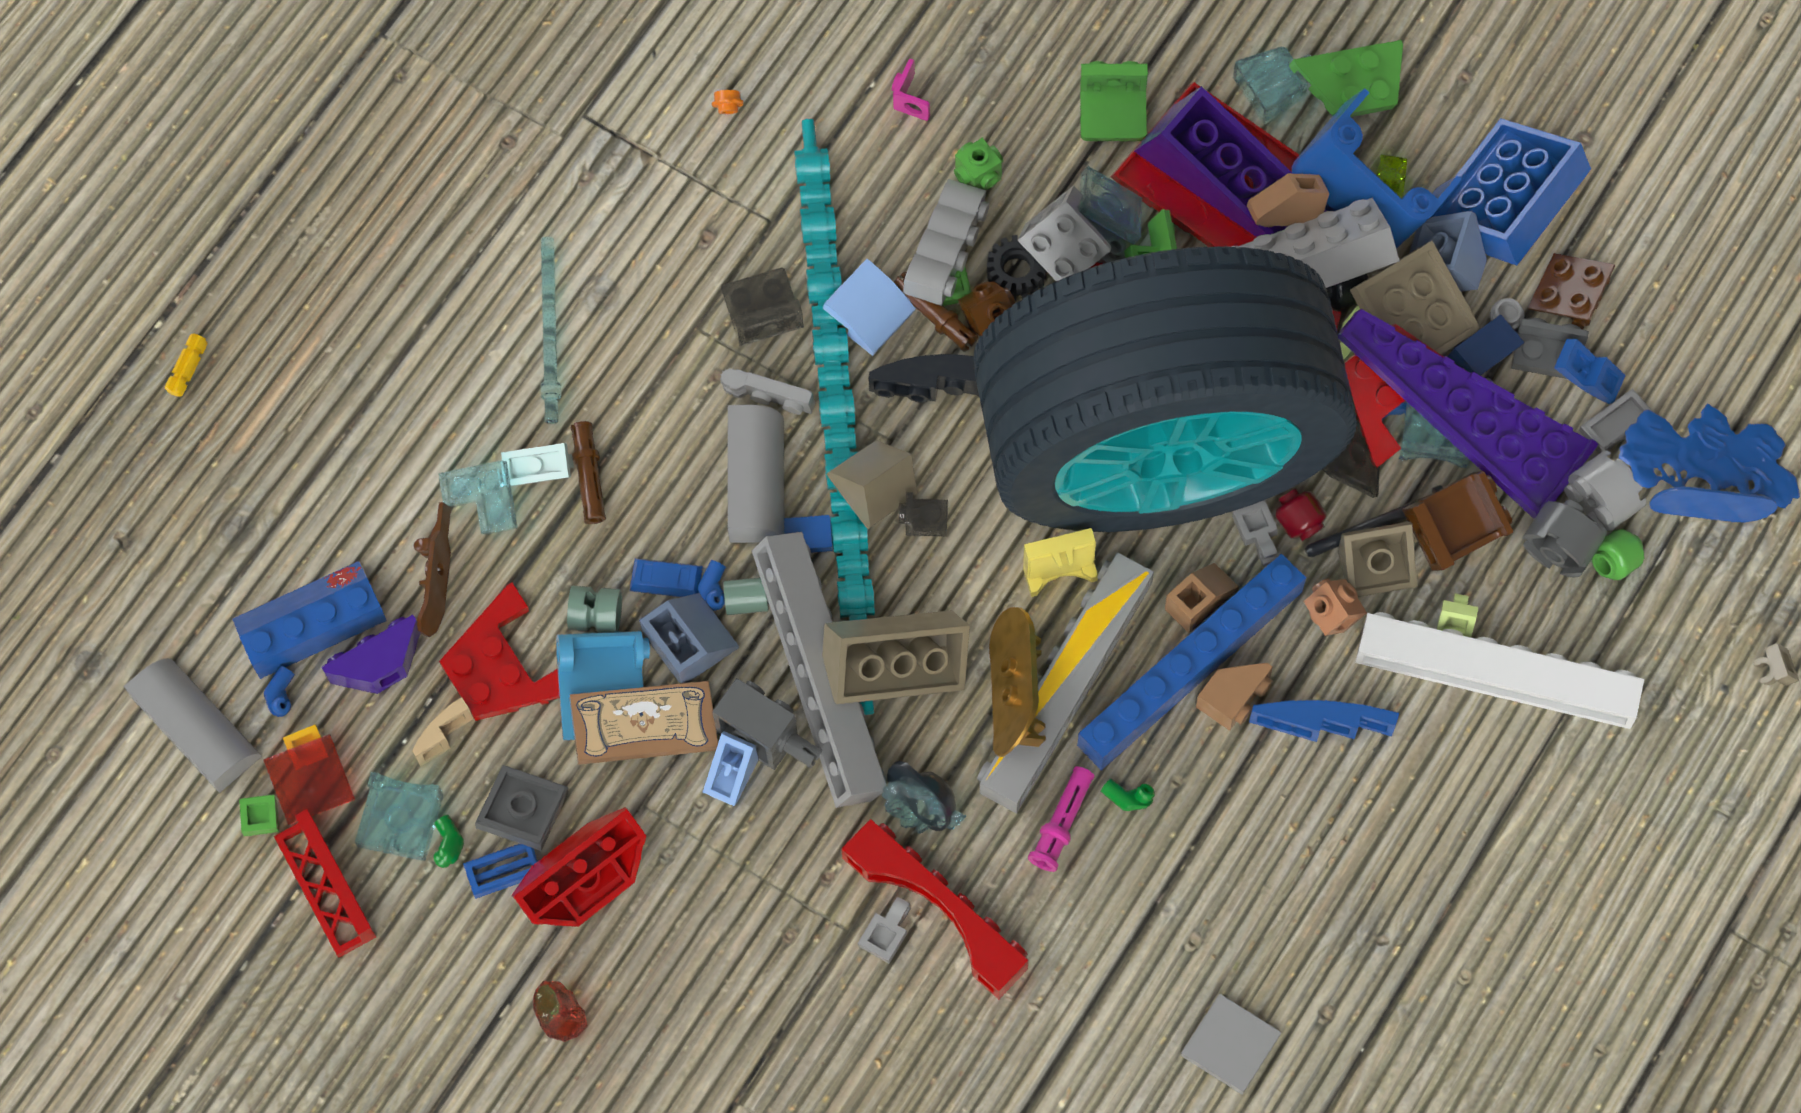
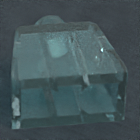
[1233,47,1311,126]

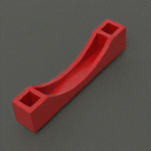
[841,819,1029,1000]

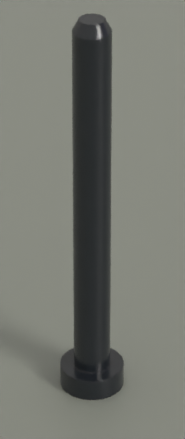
[1305,485,1443,557]

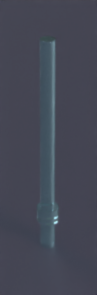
[541,237,561,424]

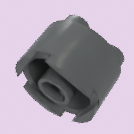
[1522,500,1607,578]

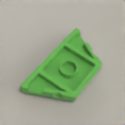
[1289,40,1403,117]

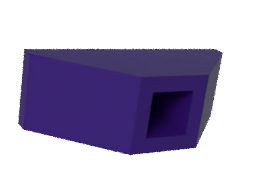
[321,614,420,694]

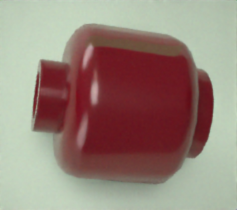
[1275,488,1327,542]

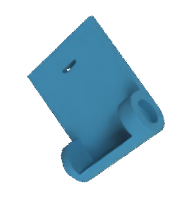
[556,631,650,740]

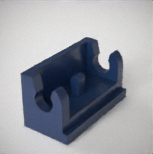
[1447,314,1525,376]

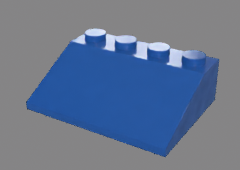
[1431,118,1591,266]

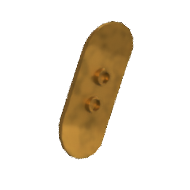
[989,607,1046,757]

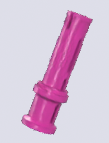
[1028,766,1095,872]

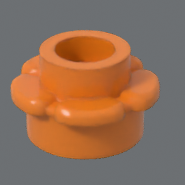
[711,90,743,114]

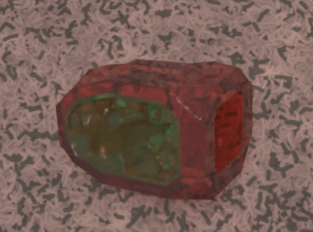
[533,981,588,1042]

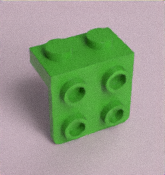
[1080,61,1148,141]

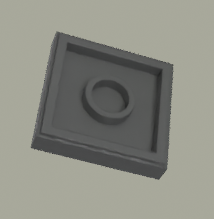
[475,765,568,851]

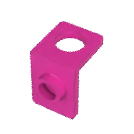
[892,58,930,121]

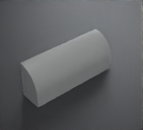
[728,405,785,543]
[123,658,262,793]

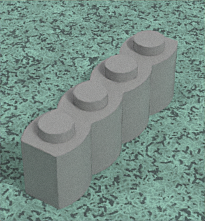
[903,179,990,305]

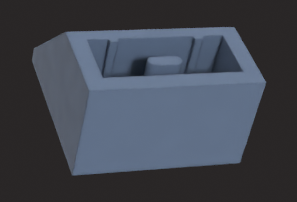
[639,593,739,684]

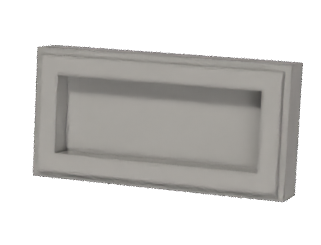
[1579,388,1653,453]

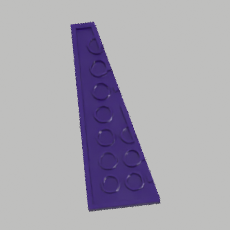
[1338,309,1599,519]

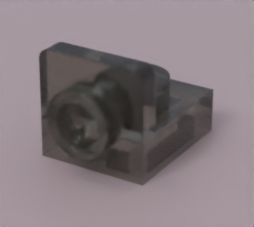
[899,492,948,537]

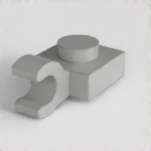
[1232,500,1278,566]
[858,897,911,964]

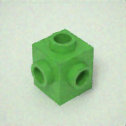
[954,137,1003,190]

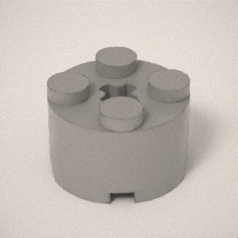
[1564,451,1646,531]

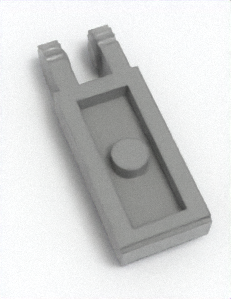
[720,368,815,415]

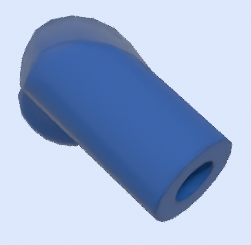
[698,560,726,611]
[264,666,295,717]

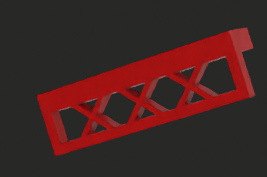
[274,809,376,958]

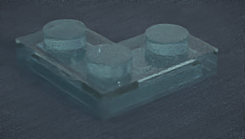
[438,460,518,535]

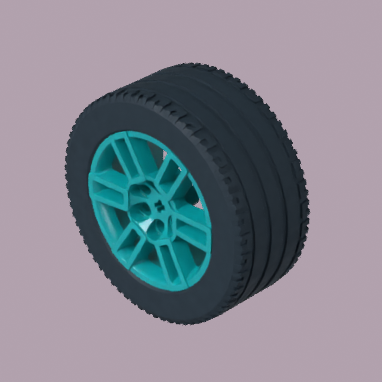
[974,247,1356,532]

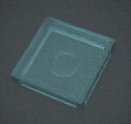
[1079,166,1142,244]

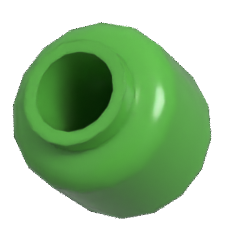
[1592,529,1644,580]

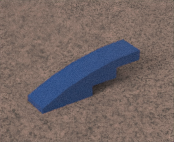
[1249,700,1399,742]

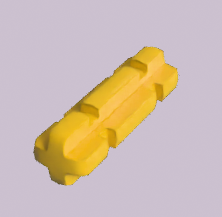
[165,333,208,397]

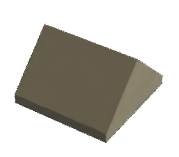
[826,440,917,529]
[1338,522,1418,597]

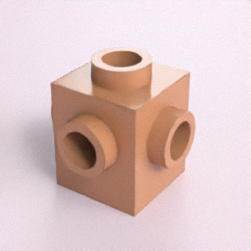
[1303,578,1367,636]

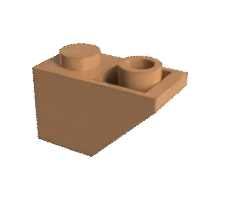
[1247,173,1329,227]
[1165,563,1239,633]
[1196,663,1273,731]

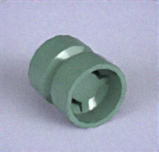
[567,585,622,633]

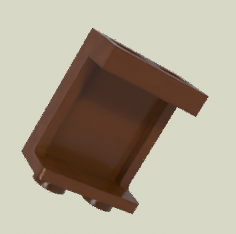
[1402,471,1513,571]

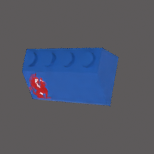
[233,561,387,679]

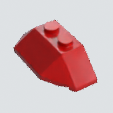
[511,807,647,927]

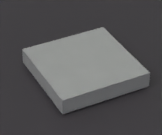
[1181,994,1281,1095]

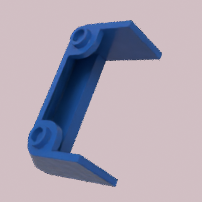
[1292,88,1462,249]

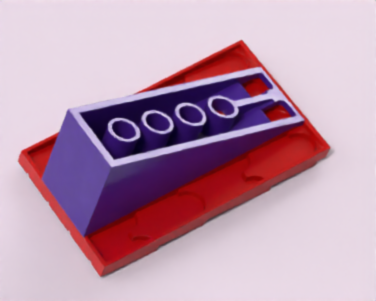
[1110,82,1327,247]

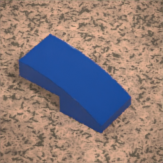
[1554,339,1626,404]

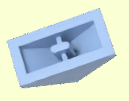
[703,731,758,806]

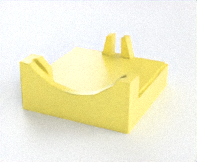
[1023,528,1098,597]

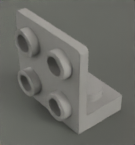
[1018,185,1111,281]

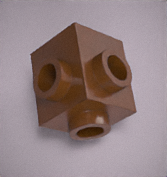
[958,281,1015,336]

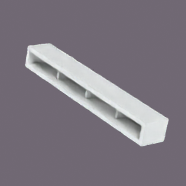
[1355,612,1644,729]

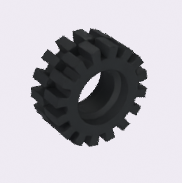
[987,235,1047,301]

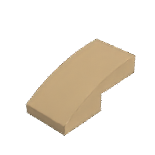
[412,697,473,767]

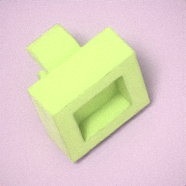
[1437,593,1478,638]

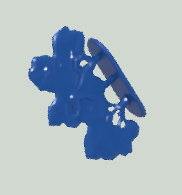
[1619,403,1800,522]

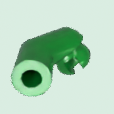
[1100,778,1155,811]
[433,815,464,868]

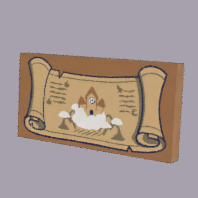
[569,681,718,765]

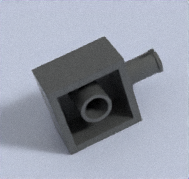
[712,678,822,770]

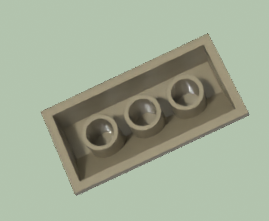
[822,610,970,704]

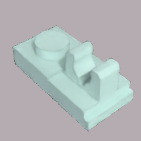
[501,443,574,487]

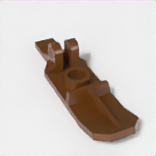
[414,502,451,637]

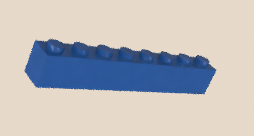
[1077,553,1306,771]

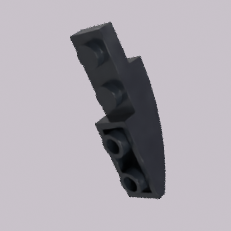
[868,354,979,403]

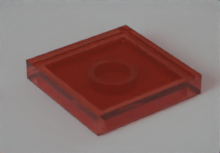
[263,734,355,825]

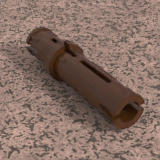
[894,272,978,352]
[570,421,606,524]

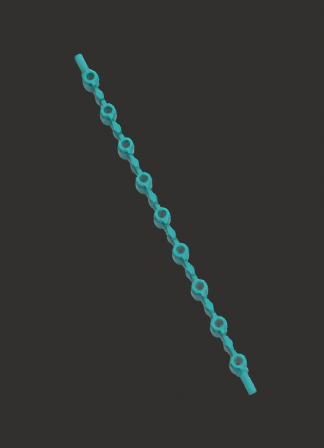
[794,119,875,715]

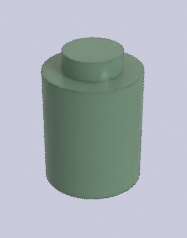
[723,577,769,616]

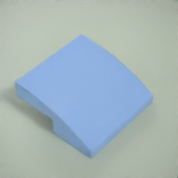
[823,259,916,356]

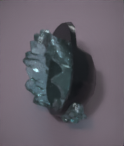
[881,760,966,834]

